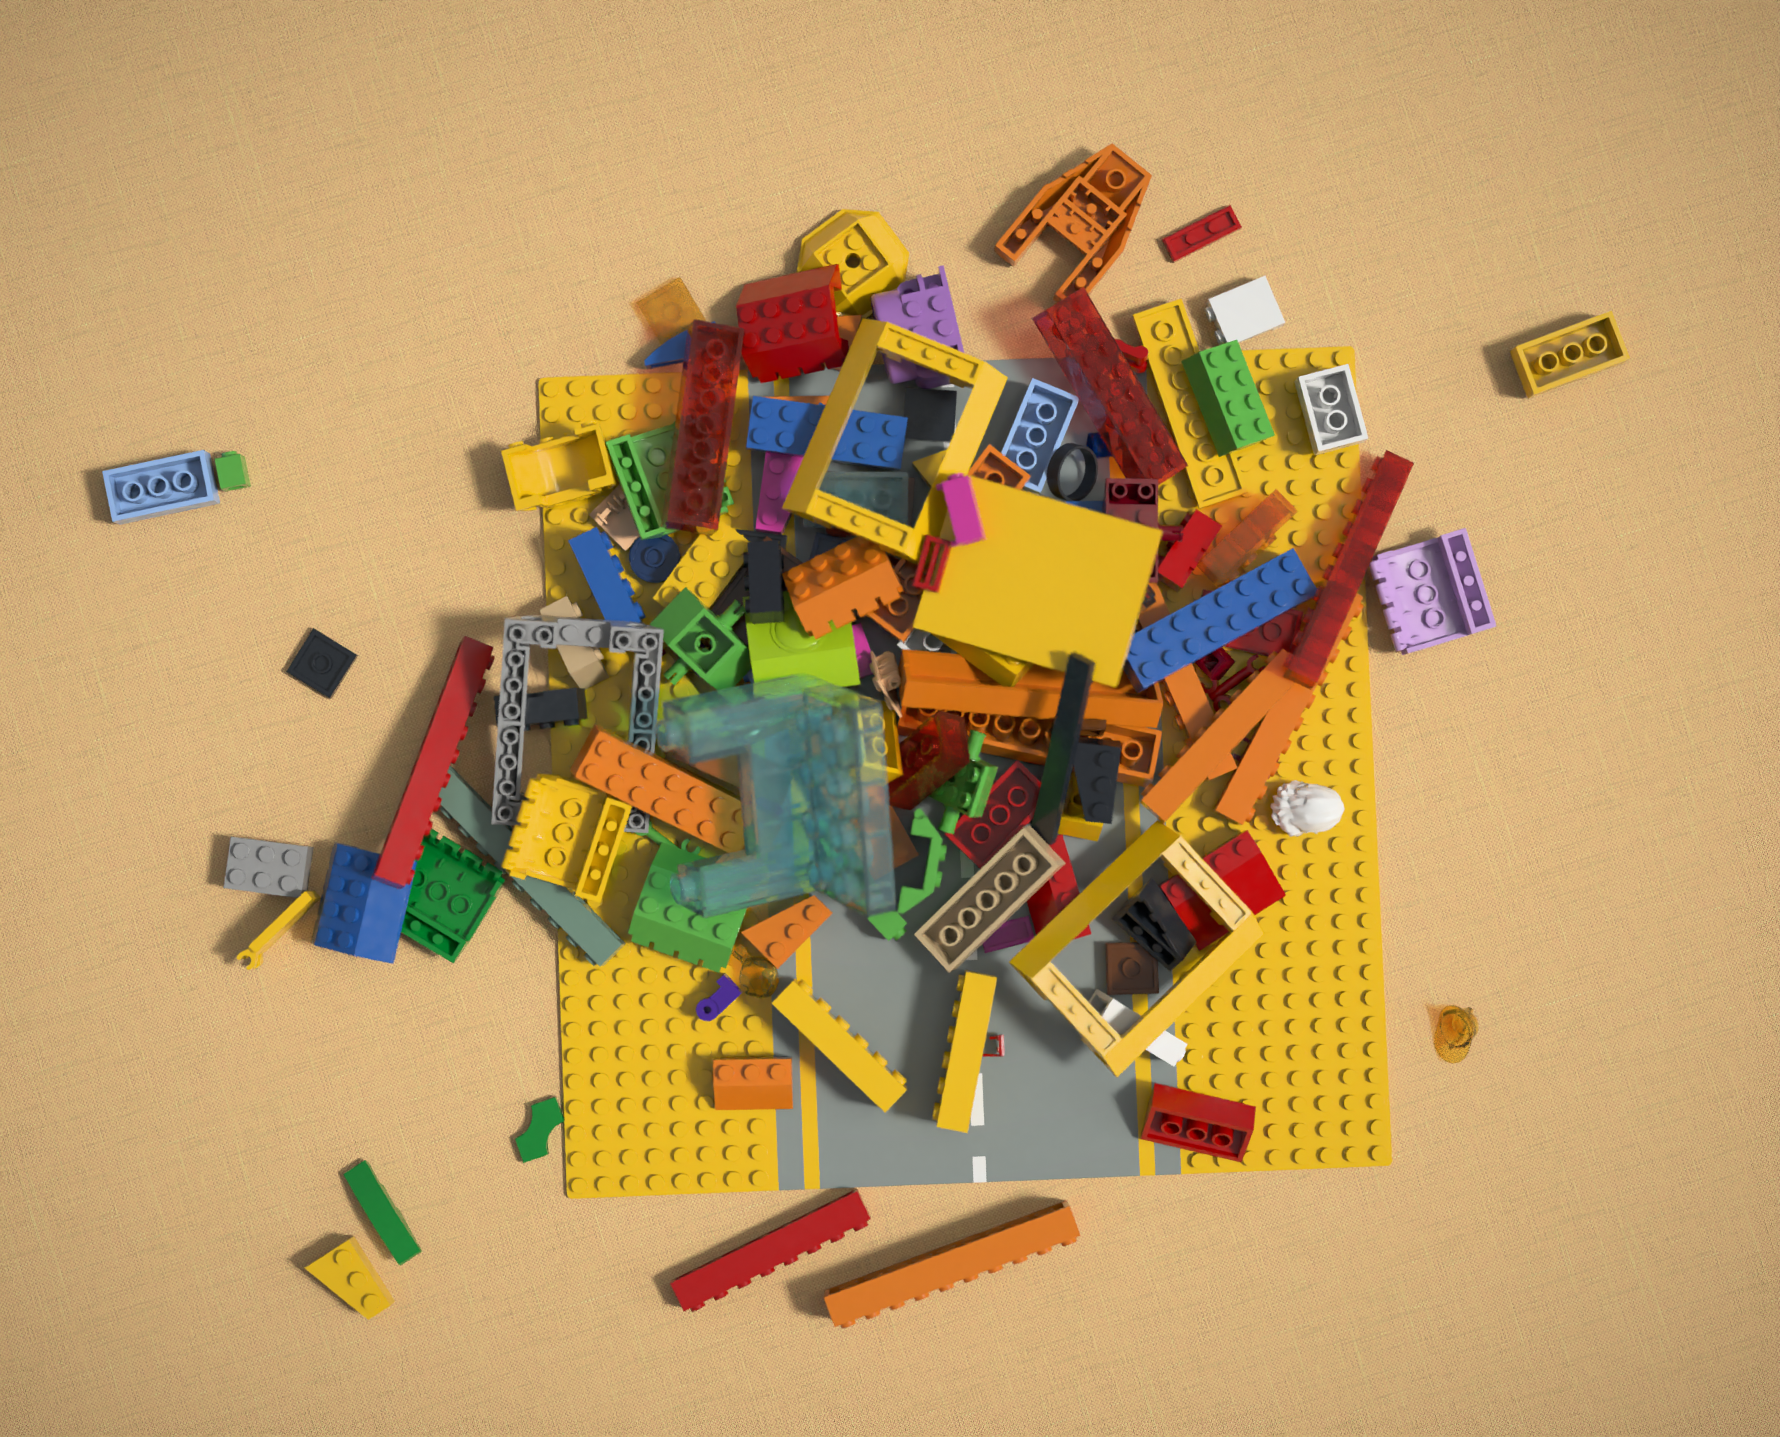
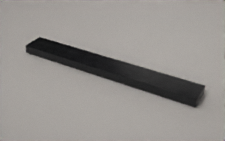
[1032,651,1096,845]

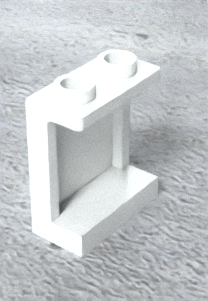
[1204,276,1285,345]

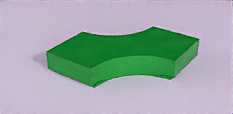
[515,1097,564,1163]

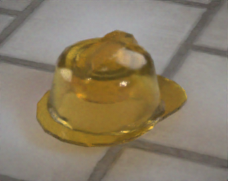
[1434,1005,1479,1064]

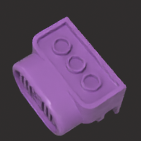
[871,265,964,389]

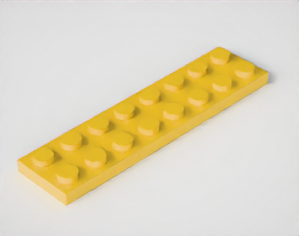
[1132,298,1248,509]

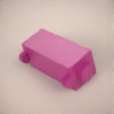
[936,473,986,547]

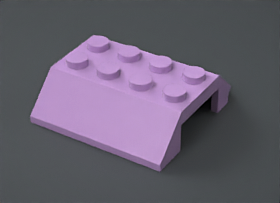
[1368,528,1496,655]

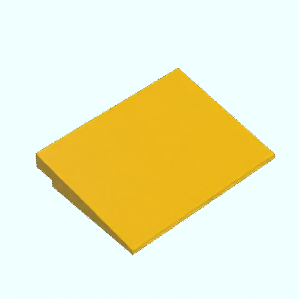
[913,472,1163,687]

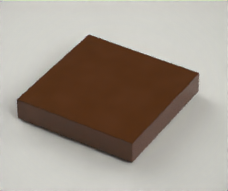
[1105,942,1159,995]

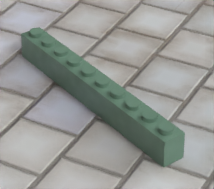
[438,765,626,966]

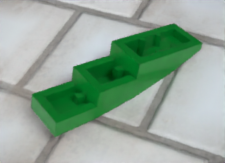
[343,1160,422,1266]

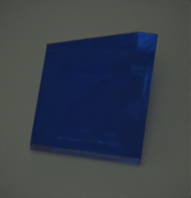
[1086,431,1115,459]

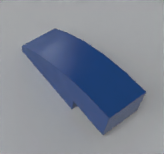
[644,321,720,370]

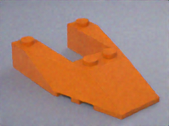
[994,143,1152,315]

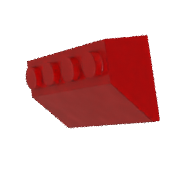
[1027,834,1092,940]
[1141,1083,1256,1162]

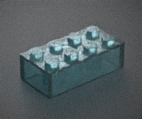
[803,472,908,527]

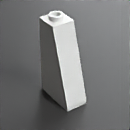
[1089,989,1188,1066]

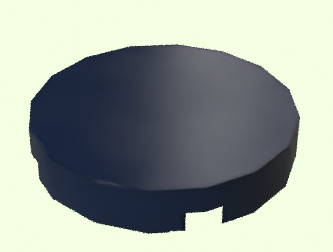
[629,535,681,583]

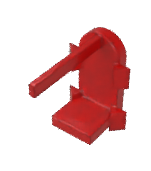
[982,1034,1004,1057]

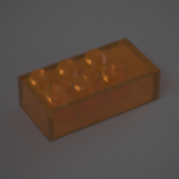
[1197,489,1298,587]

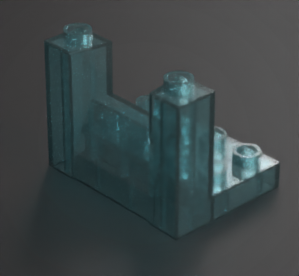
[656,673,896,918]

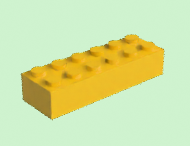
[932,970,997,1133]
[772,979,907,1112]

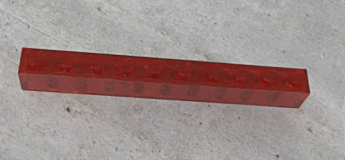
[1282,450,1414,690]

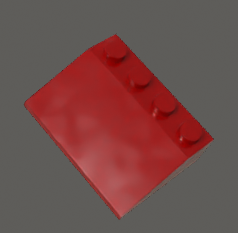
[1158,830,1286,951]

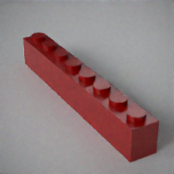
[670,1189,871,1312]

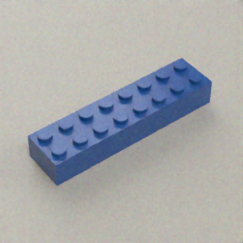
[1123,548,1319,693]

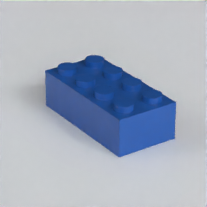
[568,527,646,624]

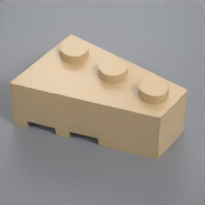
[539,596,609,690]

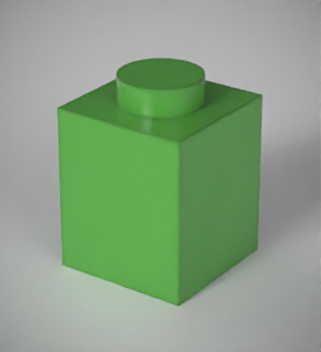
[215,451,251,492]
[867,901,907,941]

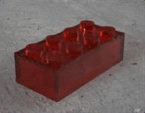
[883,710,970,811]

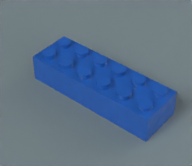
[746,396,908,471]

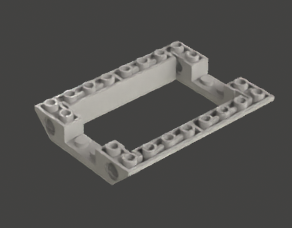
[492,615,664,833]

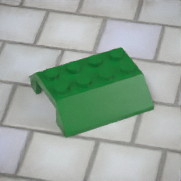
[401,828,505,964]

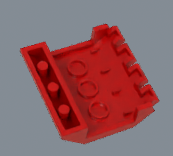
[736,264,849,384]

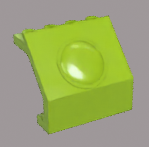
[743,591,860,699]

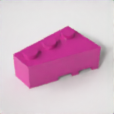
[755,452,803,535]

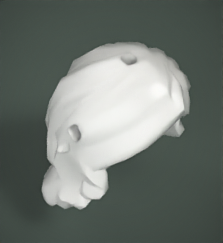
[1270,780,1345,837]

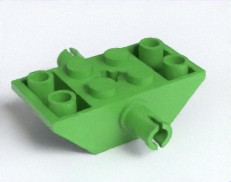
[650,587,752,696]
[919,729,998,834]

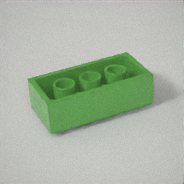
[1181,340,1275,457]

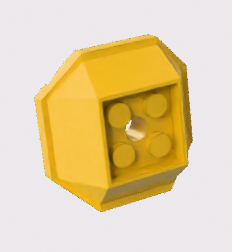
[796,209,909,319]

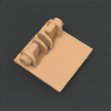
[589,484,640,551]
[869,651,902,717]

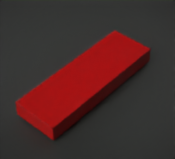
[1162,205,1242,263]

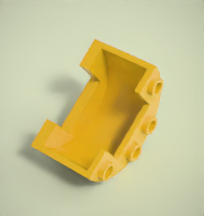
[501,421,616,511]

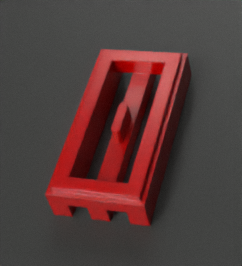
[912,534,952,593]

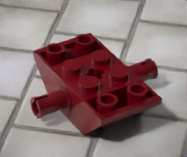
[1102,478,1183,583]

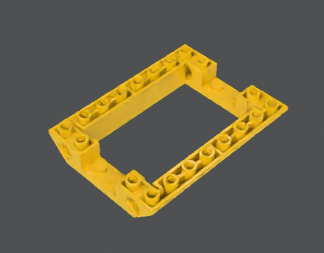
[782,319,1008,569]
[1009,820,1264,1077]

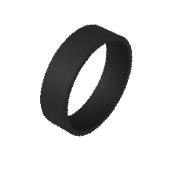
[1047,443,1098,501]

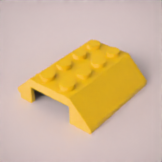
[501,774,632,903]

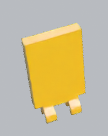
[237,891,321,970]

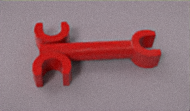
[1201,654,1266,712]

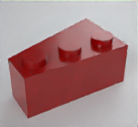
[1158,509,1222,593]

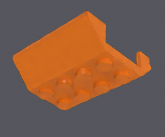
[782,536,904,639]

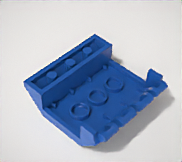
[312,842,417,964]

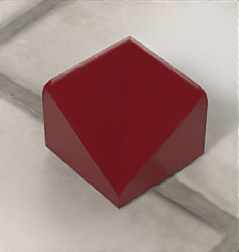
[1195,647,1236,680]

